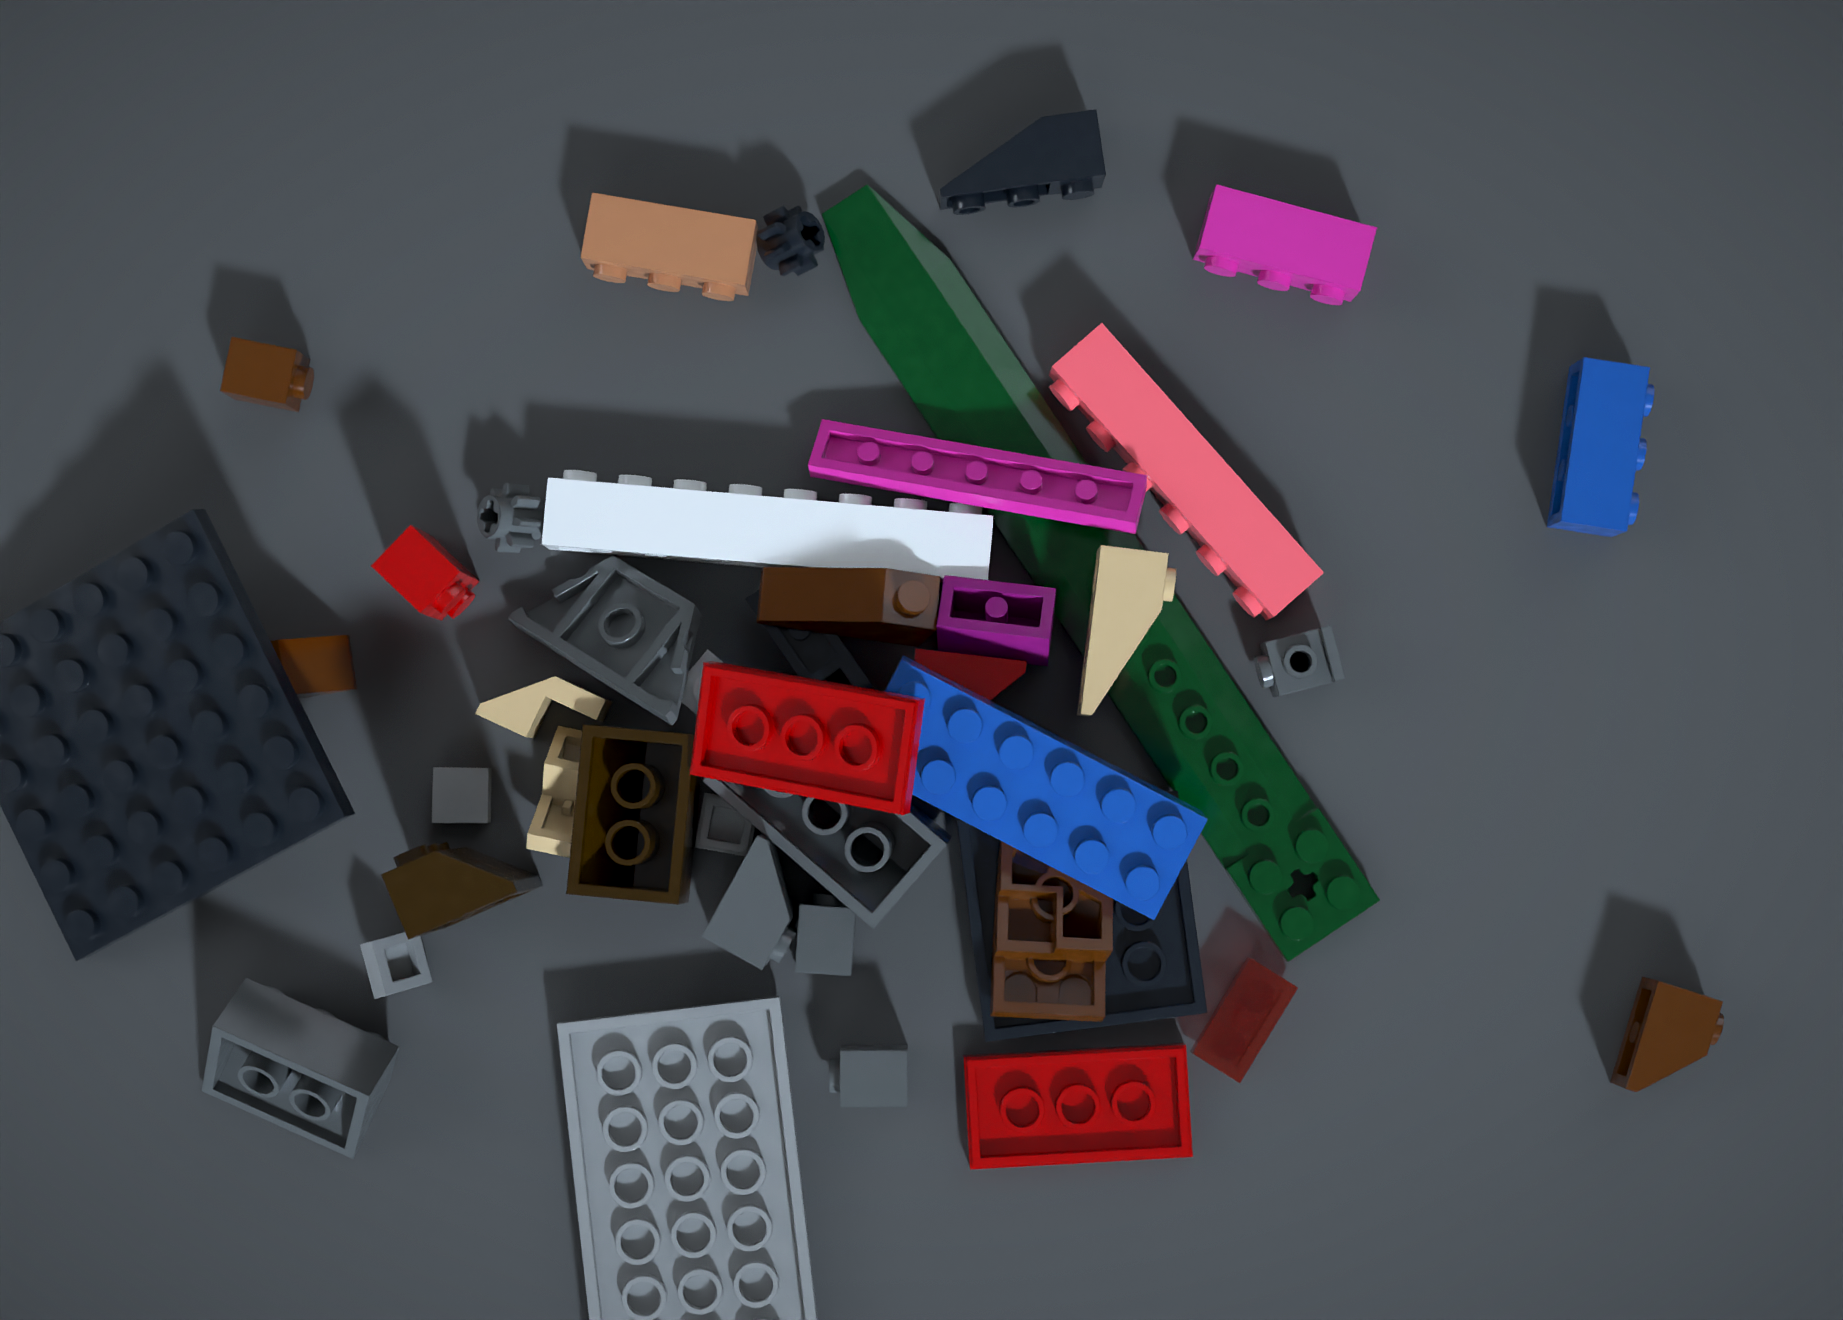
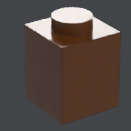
[220,337,314,413]

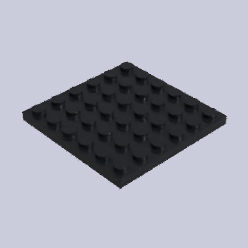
[0,509,355,961]

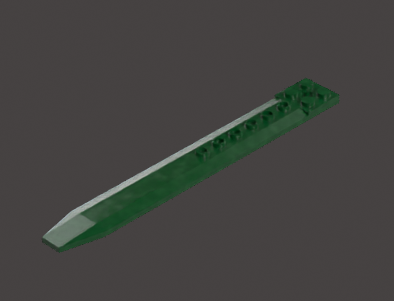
[822,184,1380,962]

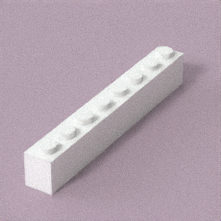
[542,470,993,583]

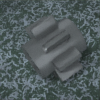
[477,483,545,553]

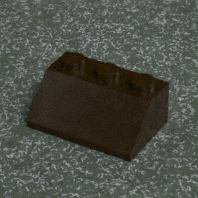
[566,725,701,905]
[381,842,543,940]

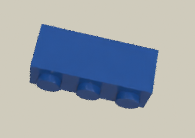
[1547,357,1654,537]

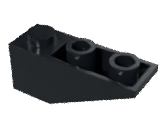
[939,109,1106,215]

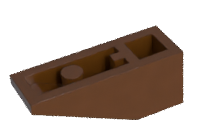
[757,567,940,647]

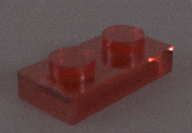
[1190,957,1298,1083]

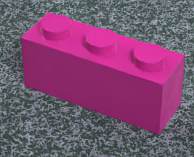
[1193,184,1377,305]

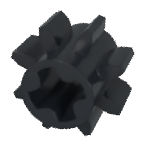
[757,205,825,276]

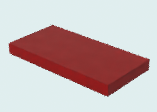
[690,661,925,815]
[963,1043,1193,1170]

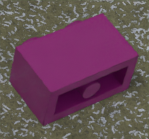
[937,575,1056,666]

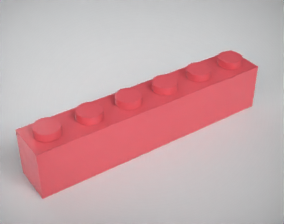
[1049,323,1324,621]

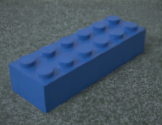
[885,655,1208,920]

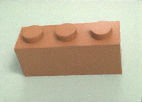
[580,193,759,301]

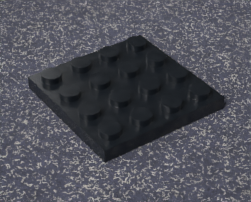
[957,791,1207,1042]

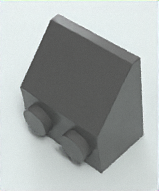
[701,834,798,970]

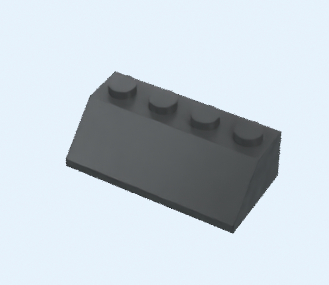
[703,778,952,929]

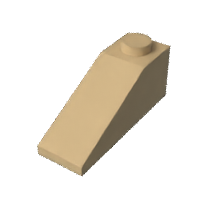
[1077,545,1176,717]

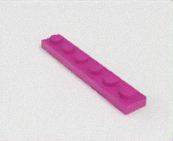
[808,419,1147,534]

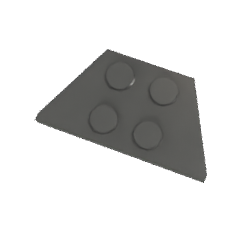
[508,555,702,726]

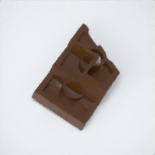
[990,841,1113,1022]

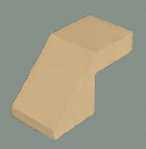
[475,676,612,738]
[526,726,582,858]

